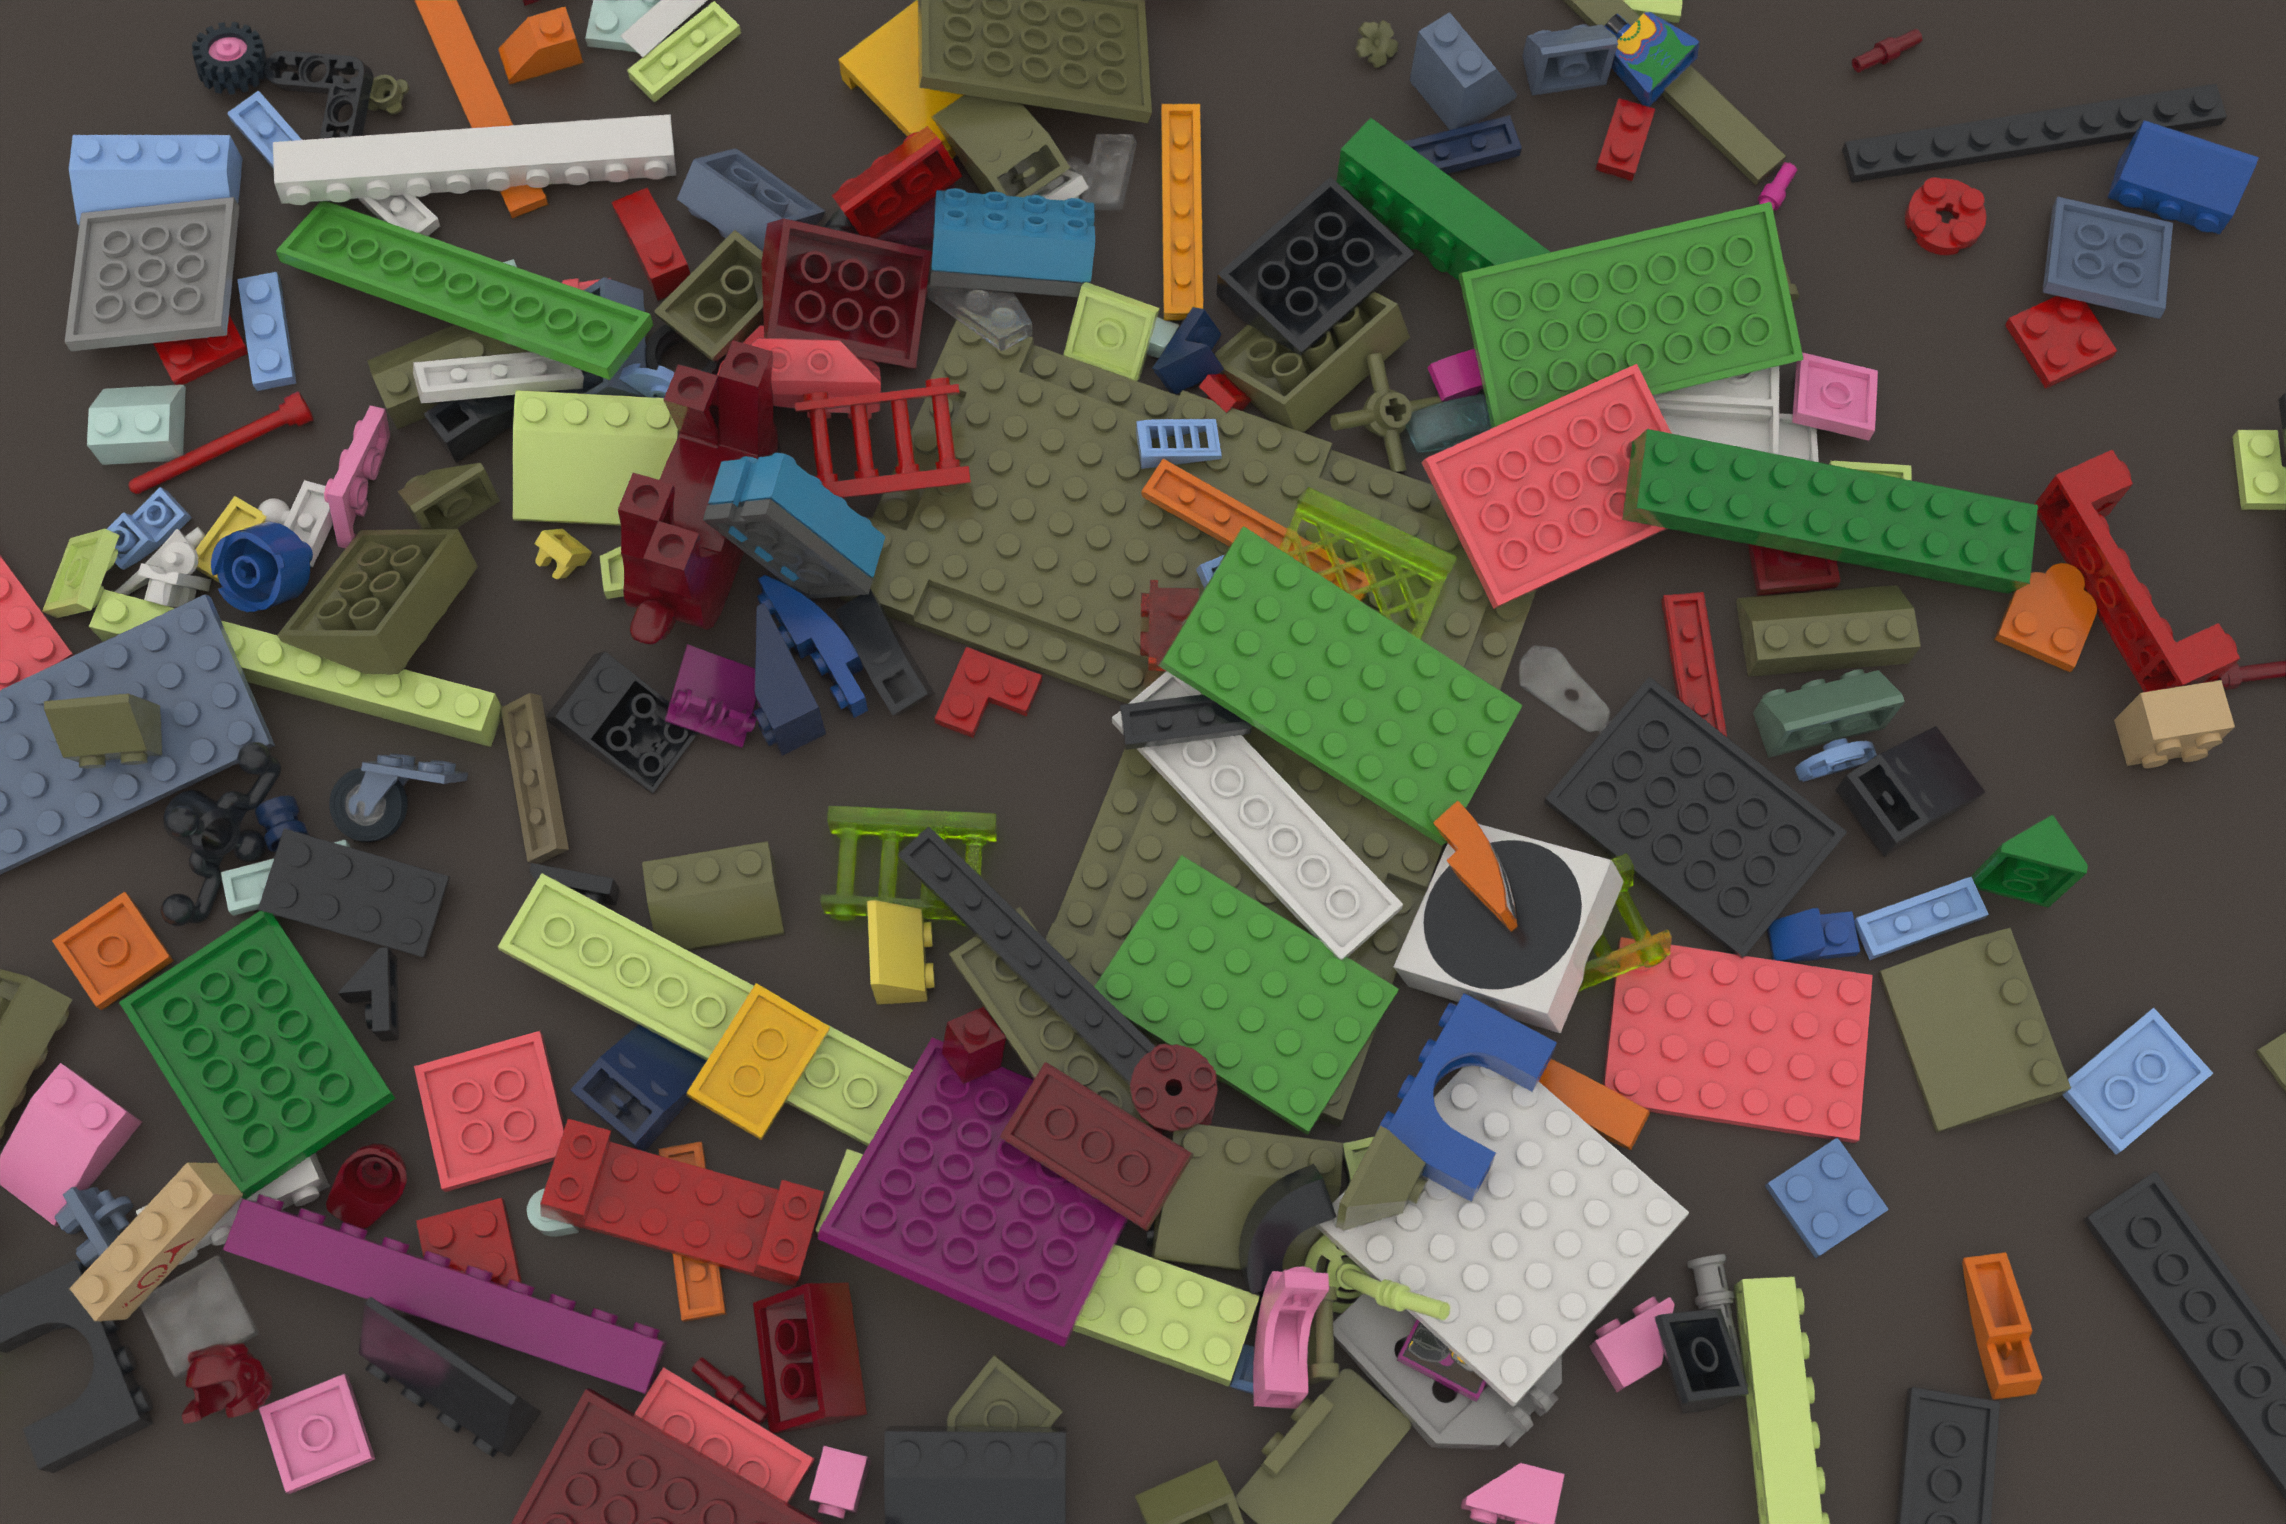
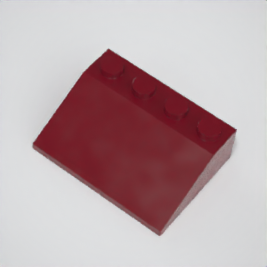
[762,218,932,369]

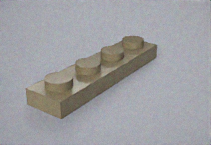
[501,693,569,864]

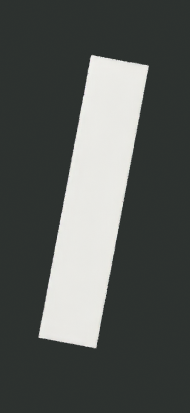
[621,0,707,57]

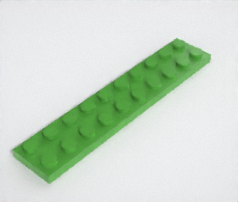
[276,201,653,380]

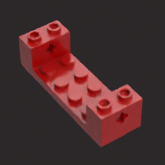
[2034,450,2240,692]
[540,1119,824,1288]

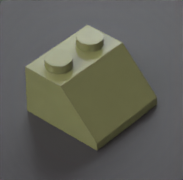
[44,693,162,769]
[1135,1460,1244,1524]

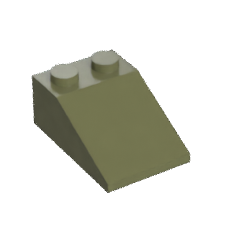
[654,230,764,362]

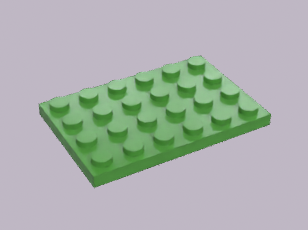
[1094,855,1399,1135]

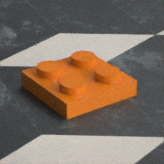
[52,891,174,1011]

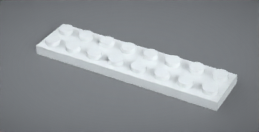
[1112,671,1403,961]

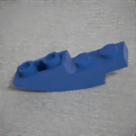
[757,575,868,718]

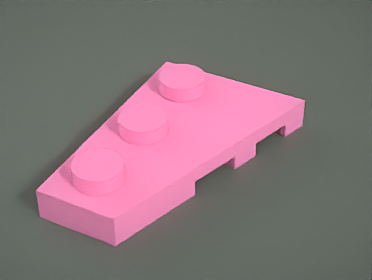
[324,406,390,548]

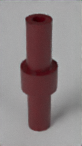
[1852,29,1923,73]
[691,1357,770,1425]

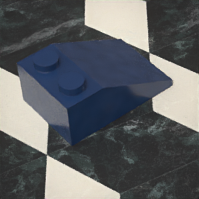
[753,603,826,756]

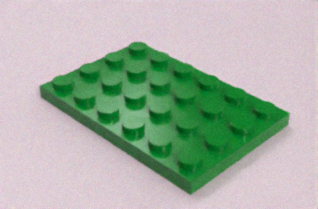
[119,910,396,1199]

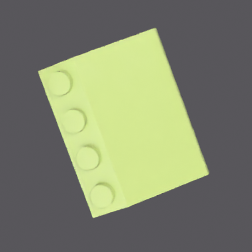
[513,390,679,526]

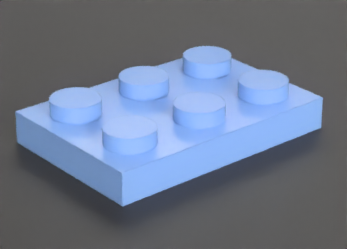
[2063,1008,2213,1155]

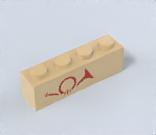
[69,1162,243,1321]

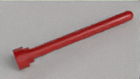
[128,391,314,494]

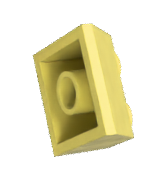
[867,900,935,1005]

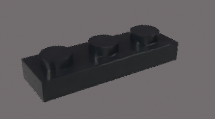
[1120,694,1252,750]

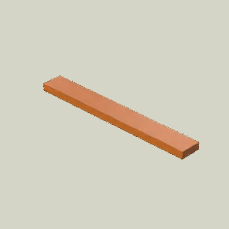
[414,0,548,219]

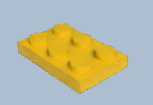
[686,983,830,1140]

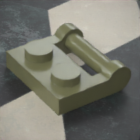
[1307,1286,1339,1386]

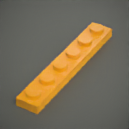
[1161,104,1203,320]

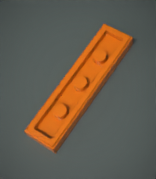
[659,1141,727,1322]

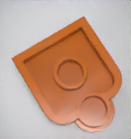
[1994,563,2097,672]

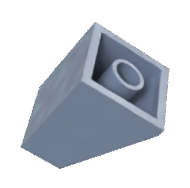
[1410,12,1517,130]

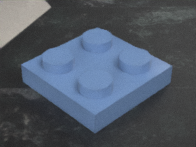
[1765,1137,1889,1259]

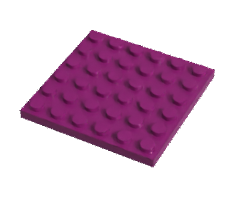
[818,1037,1128,1347]

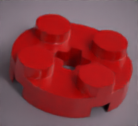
[1905,177,1986,255]

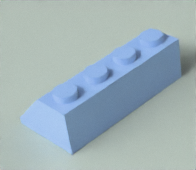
[69,135,243,226]

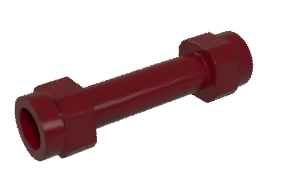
[2218,659,2286,690]

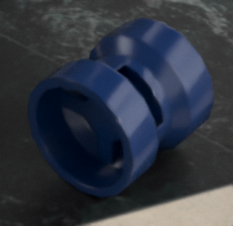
[255,795,309,852]

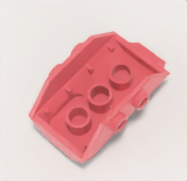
[717,325,881,419]

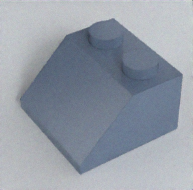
[1522,25,1618,95]

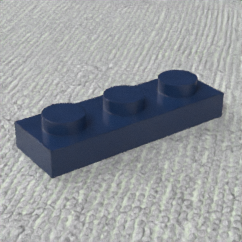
[1404,115,1522,174]

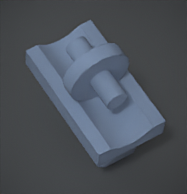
[55,1187,133,1267]

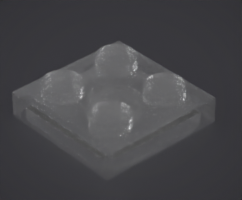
[140,1255,259,1378]

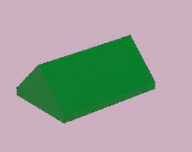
[1970,815,2088,908]

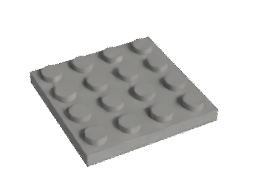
[65,197,239,351]

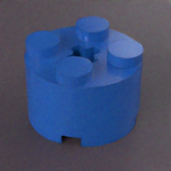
[211,521,313,612]

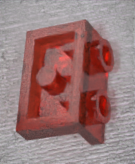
[1140,580,1199,671]

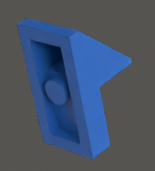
[1767,908,1860,963]

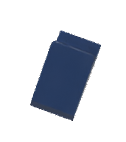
[1152,307,1224,394]

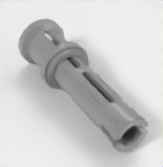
[1687,1254,1748,1387]

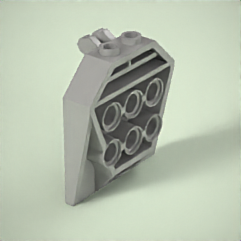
[1333,1294,1562,1450]

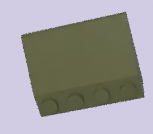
[1214,291,1410,433]
[277,529,478,675]
[1878,928,2071,1133]
[1152,1124,1343,1273]

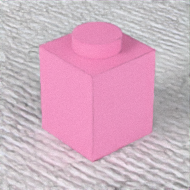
[809,1446,870,1519]

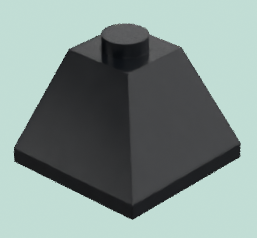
[1655,1308,1749,1414]

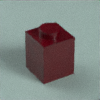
[942,1006,1006,1084]

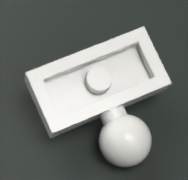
[258,480,333,567]

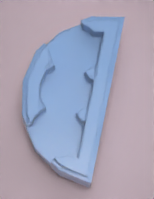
[619,363,675,398]
[1795,738,1877,782]

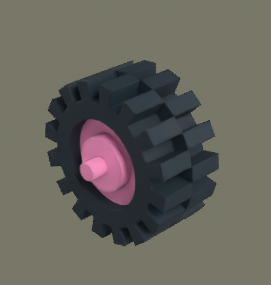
[192,22,267,95]

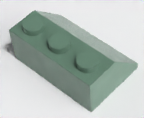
[1753,669,1905,758]

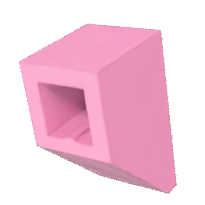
[1589,1297,1675,1392]
[1461,1463,1565,1524]

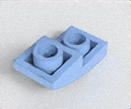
[107,487,192,570]

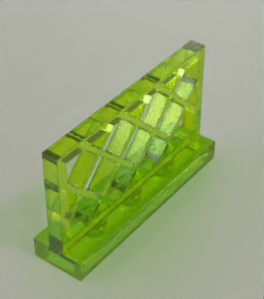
[1279,487,1457,639]

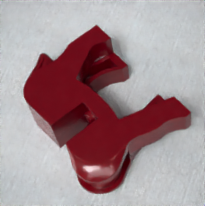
[618,340,778,645]

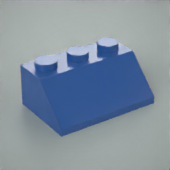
[2107,120,2259,234]

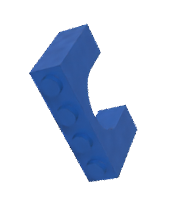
[1377,993,1557,1202]

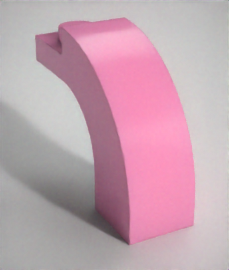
[1253,1267,1329,1409]

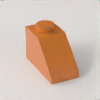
[498,7,583,84]

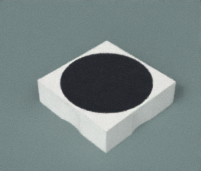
[1393,824,1624,1033]

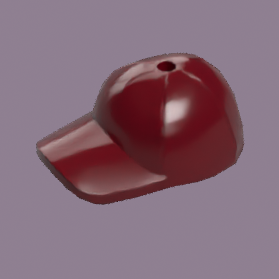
[326,1143,407,1229]

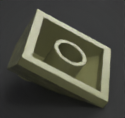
[398,463,500,529]
[1336,1126,1428,1231]

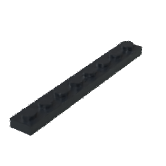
[898,826,1155,1086]

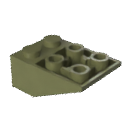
[932,95,1071,197]

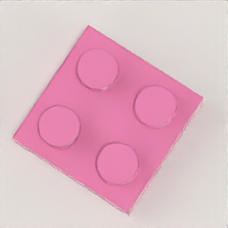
[1792,353,1878,441]
[259,1374,375,1494]

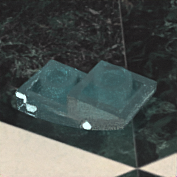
[1406,394,1492,453]

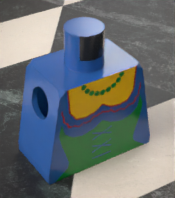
[1604,12,1699,107]

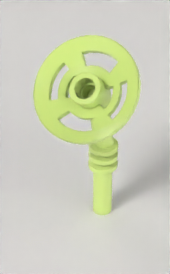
[1304,1234,1450,1320]

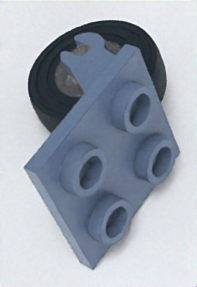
[329,753,468,842]

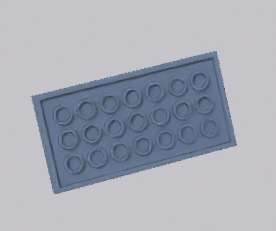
[0,594,275,875]

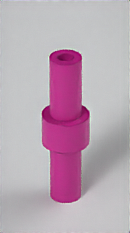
[1758,163,1797,211]

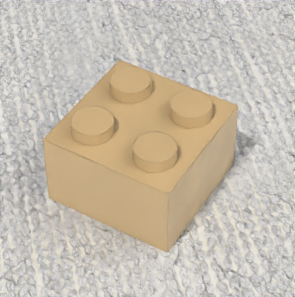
[2114,680,2235,768]

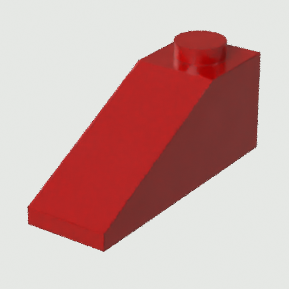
[611,188,690,301]

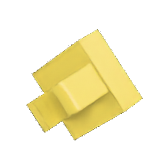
[535,529,592,579]

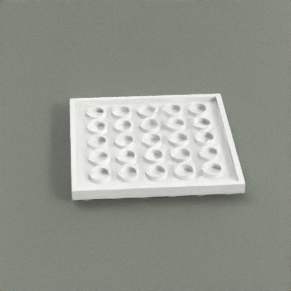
[1315,1066,1689,1407]

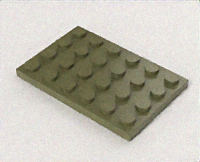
[918,0,1152,123]

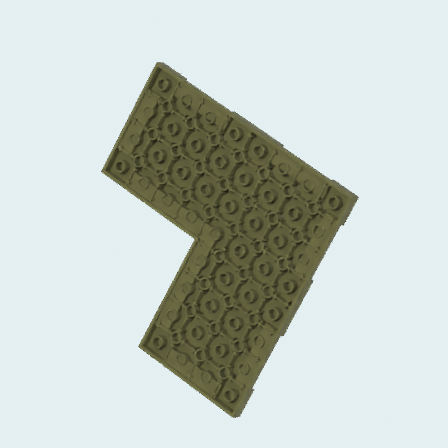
[840,312,1537,1127]

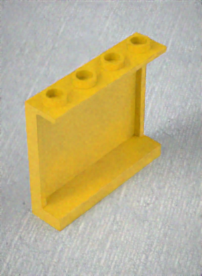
[838,0,963,159]

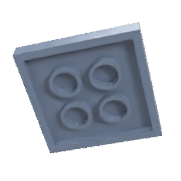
[2043,197,2173,319]

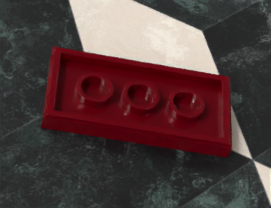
[1000,1062,1194,1230]

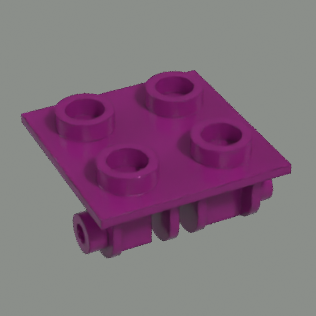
[665,644,756,748]

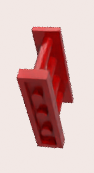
[795,377,971,498]

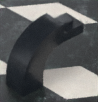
[1239,1164,1337,1301]

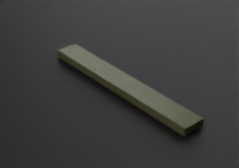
[1563,0,1786,186]

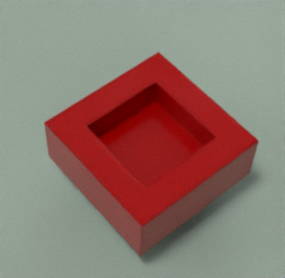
[1199,374,1251,413]

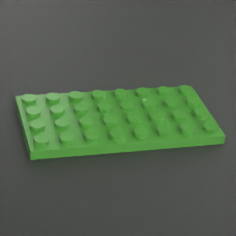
[1458,202,1804,428]
[1158,526,1523,846]

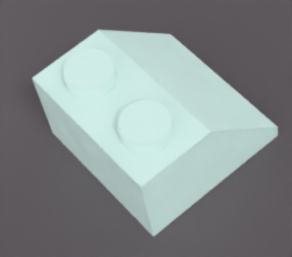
[87,385,186,465]

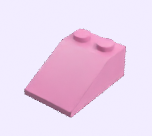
[0,1063,142,1227]

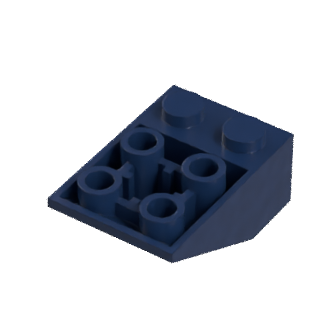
[571,1024,707,1151]

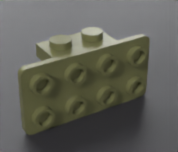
[1235,1368,1411,1524]

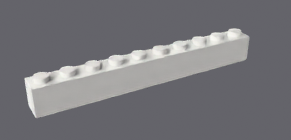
[273,115,676,205]

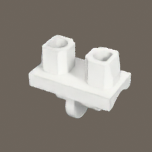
[138,541,211,607]

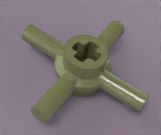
[1330,353,1442,473]

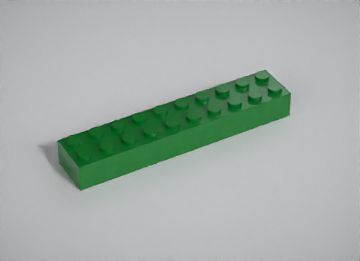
[1622,429,2038,594]

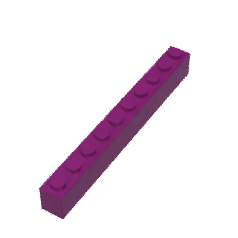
[223,1194,668,1393]

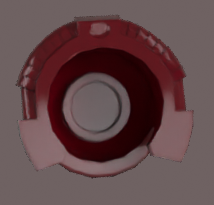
[182,1342,273,1424]

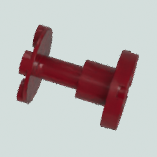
[1130,1044,1218,1134]

